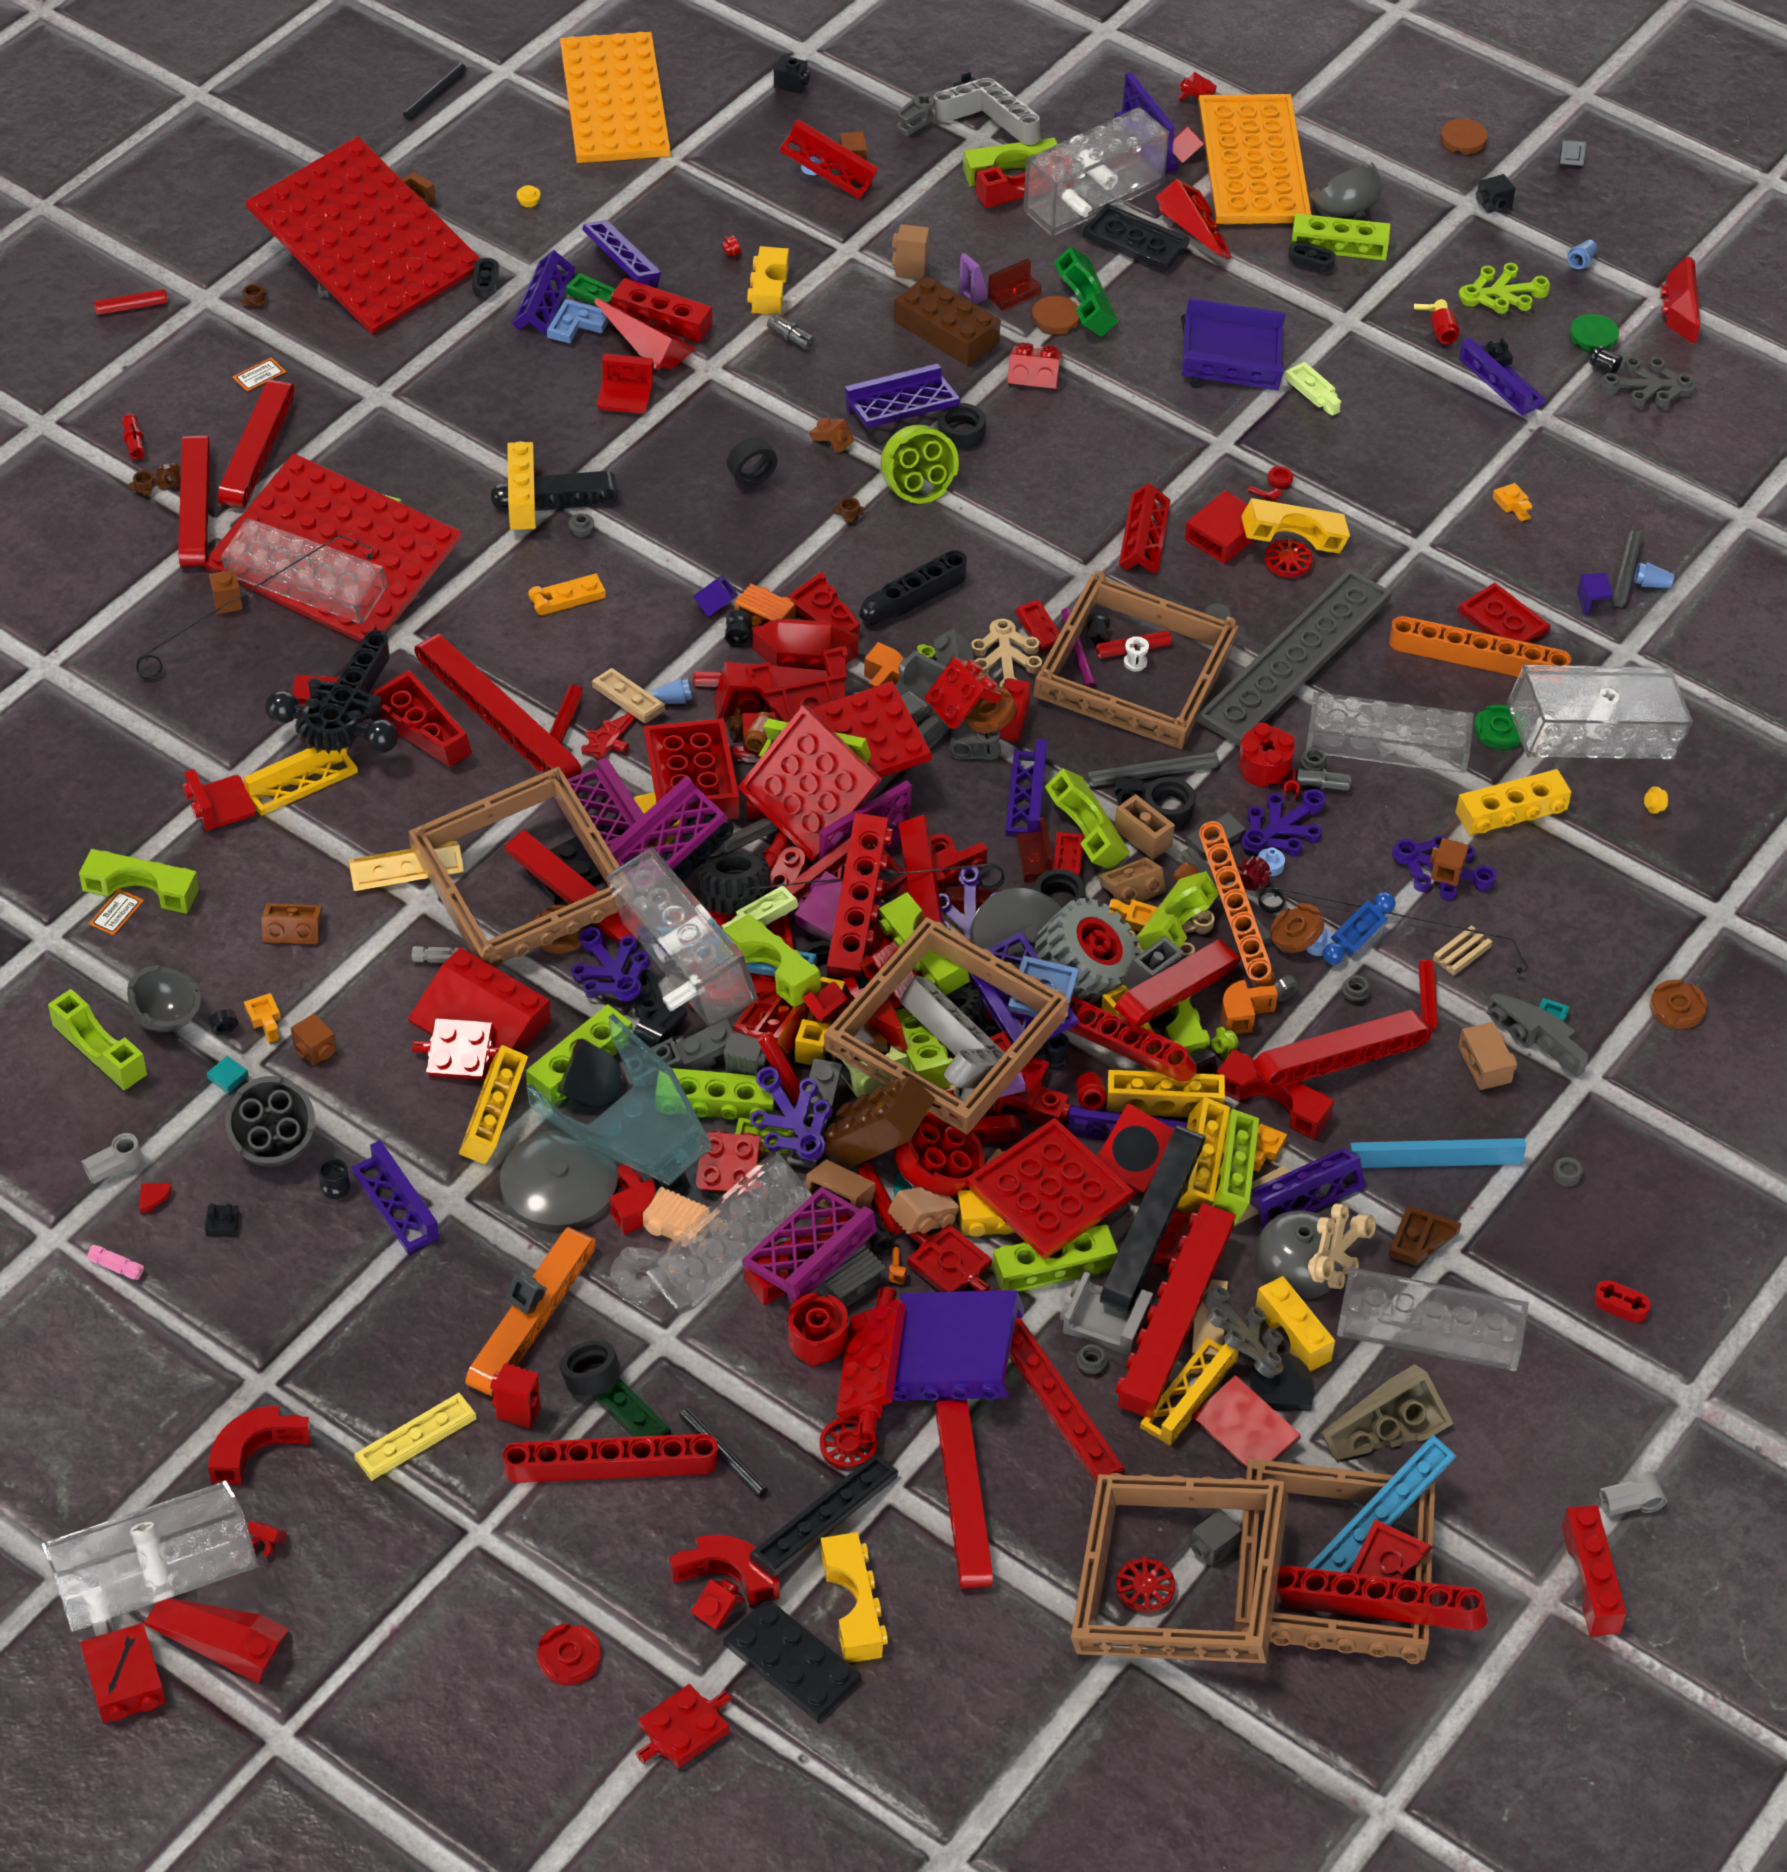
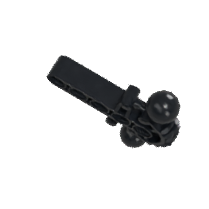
[265,630,399,755]

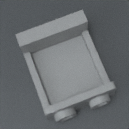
[1060,1271,1153,1356]

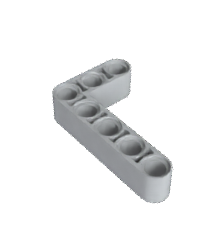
[934,78,1041,145]
[900,976,1005,1089]

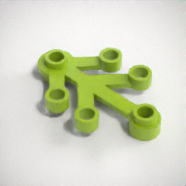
[1459,263,1550,314]

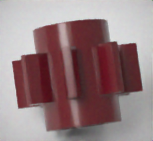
[1237,856,1272,891]

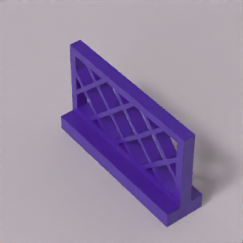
[1114,72,1179,175]
[845,363,960,428]
[968,931,1078,1045]

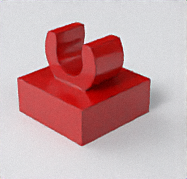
[245,1520,288,1557]

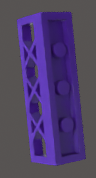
[582,220,661,288]
[512,250,575,334]
[1459,338,1546,416]
[1005,739,1047,839]
[1068,1105,1187,1141]
[351,1140,439,1254]
[1249,1148,1365,1230]

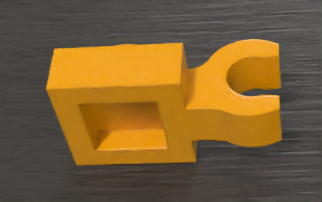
[1492,483,1532,521]
[1109,899,1158,932]
[244,993,281,1044]
[1253,1124,1287,1172]

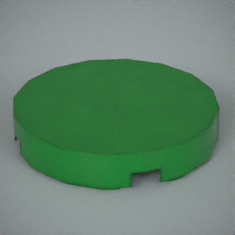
[1569,314,1619,353]
[1473,705,1528,750]

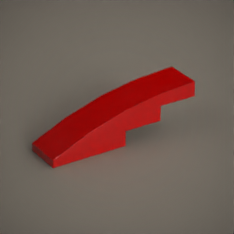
[842,975,908,1052]

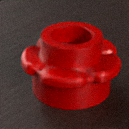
[721,235,742,259]

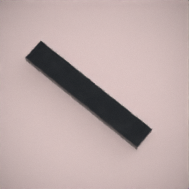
[749,1453,899,1578]

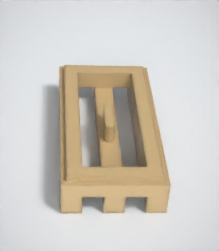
[1433,925,1492,976]

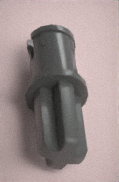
[1297,768,1351,790]

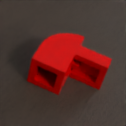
[609,1162,655,1235]

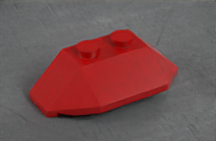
[1660,257,1700,343]
[753,619,859,670]
[733,988,809,1054]

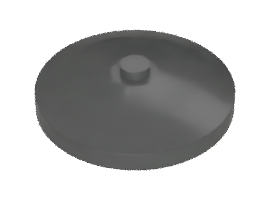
[969,888,1062,970]
[500,1130,618,1232]

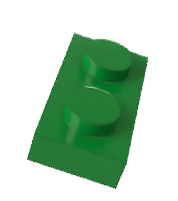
[566,273,616,308]

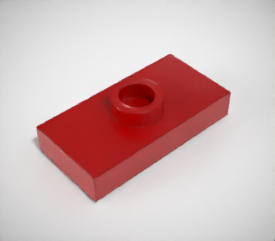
[1015,599,1060,653]
[1052,832,1084,877]

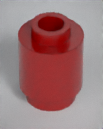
[1430,308,1459,344]
[1076,1072,1106,1111]

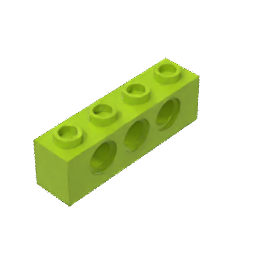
[1291,213,1390,261]
[526,1004,633,1107]
[894,1008,953,1090]
[657,1067,776,1121]
[1210,1109,1259,1225]
[992,1224,1118,1292]

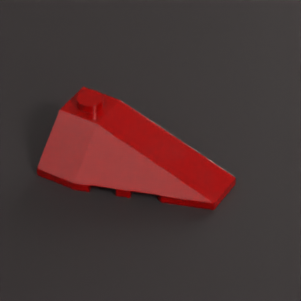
[1156,179,1232,260]
[144,1596,289,1684]

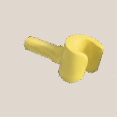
[1414,299,1448,312]

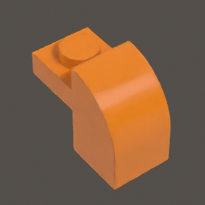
[864,642,903,689]
[1221,980,1278,1035]

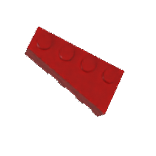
[713,662,828,721]
[369,670,472,767]

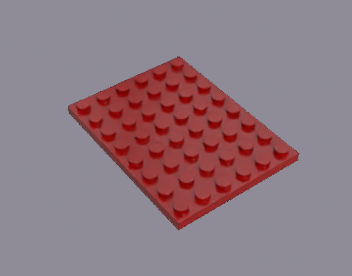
[245,136,481,335]
[205,453,462,643]

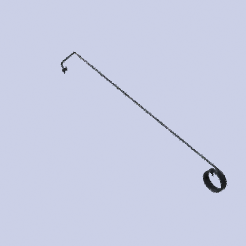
[136,535,374,680]
[729,864,1005,921]
[1258,887,1528,974]

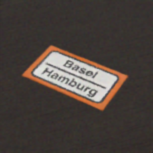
[232,357,286,392]
[88,889,144,936]

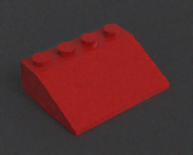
[643,718,739,820]
[408,947,551,1070]

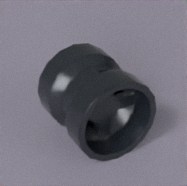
[725,610,752,647]
[318,1158,350,1199]

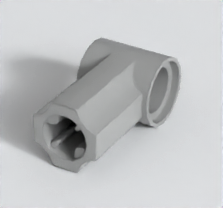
[81,1133,143,1184]
[1599,1471,1667,1516]

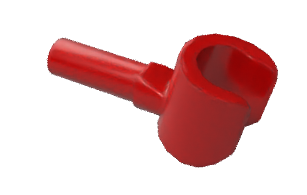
[1248,486,1282,503]
[1283,769,1300,799]

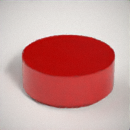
[1267,466,1293,489]

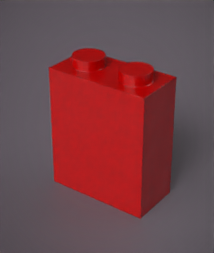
[1185,490,1255,565]

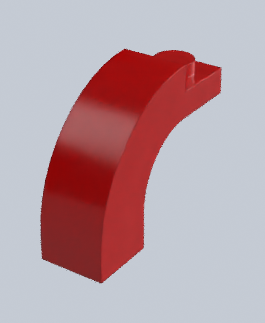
[208,1405,312,1485]
[669,1535,780,1608]

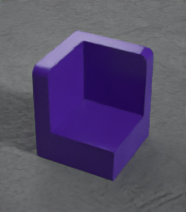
[1577,573,1613,614]
[693,574,739,616]

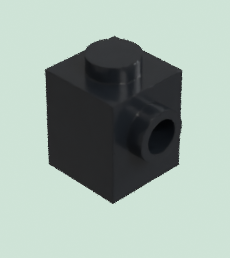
[774,55,810,93]
[1476,174,1516,213]

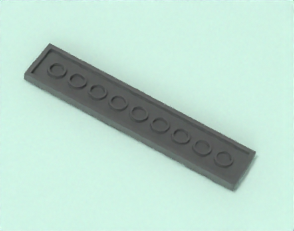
[1197,568,1392,746]

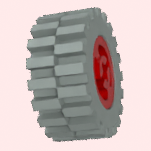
[1035,898,1141,1005]

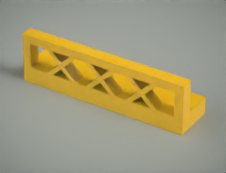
[243,747,358,816]
[347,841,464,891]
[1140,1337,1239,1446]

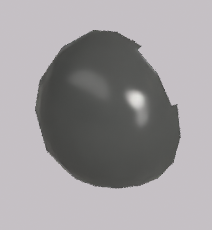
[127,965,201,1032]

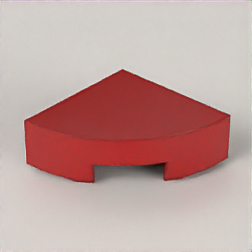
[139,1183,172,1213]

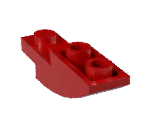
[895,842,988,899]

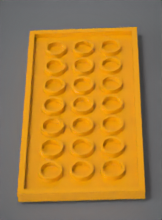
[560,32,670,163]
[1198,94,1311,224]

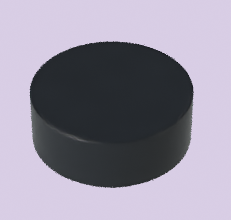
[208,1009,238,1035]

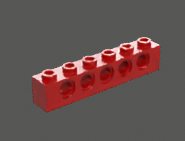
[827,813,893,982]

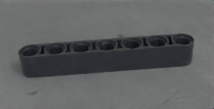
[1099,1125,1206,1313]

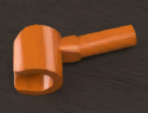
[888,1247,907,1285]

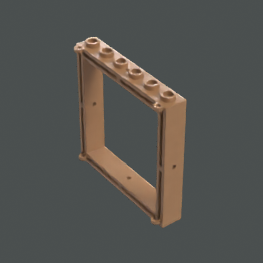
[1033,571,1239,750]
[408,766,634,968]
[824,917,1068,1135]
[1233,1458,1435,1664]
[1071,1473,1289,1663]

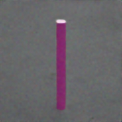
[1061,608,1096,689]

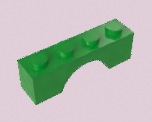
[1054,246,1119,337]

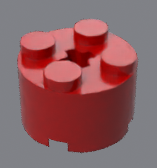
[1238,723,1295,787]
[787,1293,848,1367]

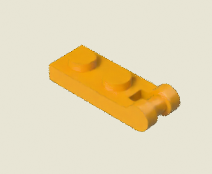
[528,573,606,615]

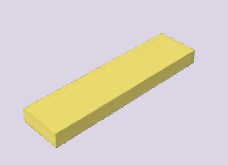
[354,1393,476,1481]

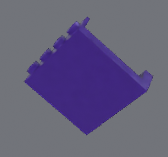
[1181,298,1286,391]
[893,1290,1024,1401]

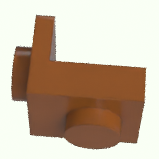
[402,172,436,207]
[809,417,854,453]

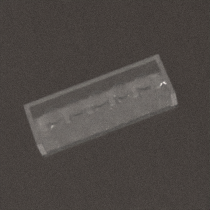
[221,518,388,625]
[1306,692,1474,774]
[643,1152,812,1314]
[1336,1267,1529,1371]

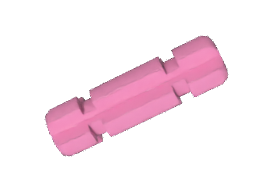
[87,1245,144,1280]

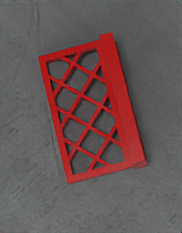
[785,837,907,941]

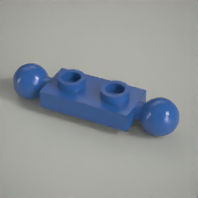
[1323,892,1396,965]

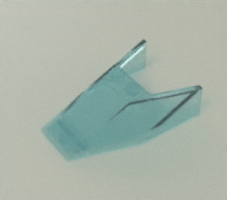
[527,1014,712,1185]

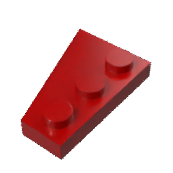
[786,571,860,633]
[1350,1520,1434,1621]

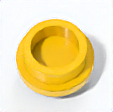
[517,185,541,207]
[1644,786,1668,814]

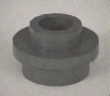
[568,513,594,537]
[1300,748,1328,771]
[1342,975,1370,1002]
[1076,1344,1107,1374]

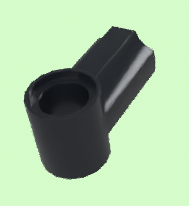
[633,1003,687,1048]

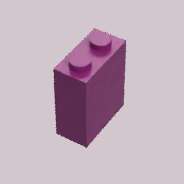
[794,871,882,952]

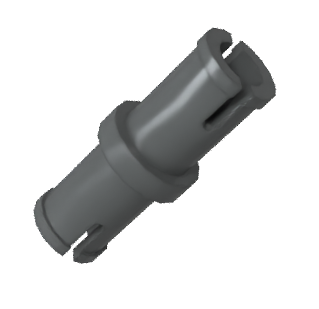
[767,313,815,351]

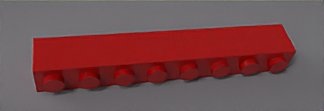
[1115,1203,1236,1419]

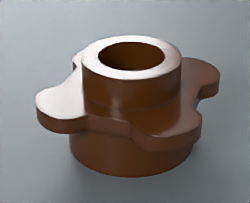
[241,284,267,306]
[155,463,181,491]
[129,470,159,495]
[834,497,865,522]
[727,708,743,740]

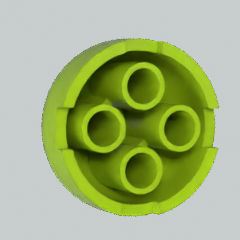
[881,425,959,504]

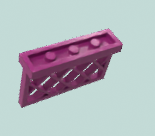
[552,757,644,858]
[608,776,728,893]
[813,780,912,878]
[742,1187,877,1302]

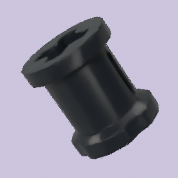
[1589,345,1623,374]
[1085,613,1110,648]
[1042,1033,1069,1070]
[869,1213,896,1253]

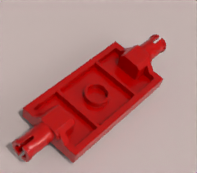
[836,1287,906,1443]

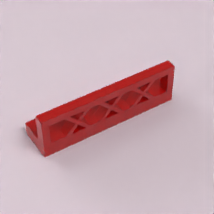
[779,119,879,200]
[1119,483,1171,574]

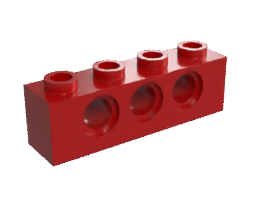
[611,278,712,343]

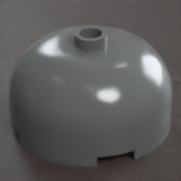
[1309,162,1382,220]
[225,1076,316,1167]
[1255,1210,1346,1299]

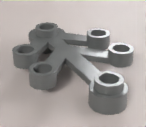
[1599,357,1697,407]
[1203,1286,1284,1378]

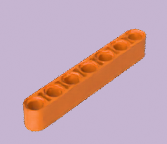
[1389,616,1571,685]
[1199,821,1276,988]
[465,1227,596,1397]

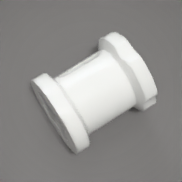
[1124,637,1149,672]

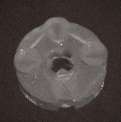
[610,1247,671,1304]

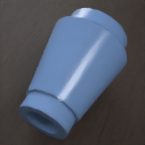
[1568,240,1597,269]
[1633,562,1674,589]
[652,678,693,705]

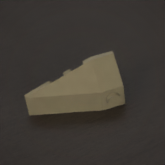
[1321,1364,1454,1460]

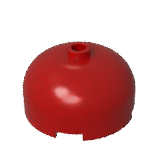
[895,1112,985,1197]

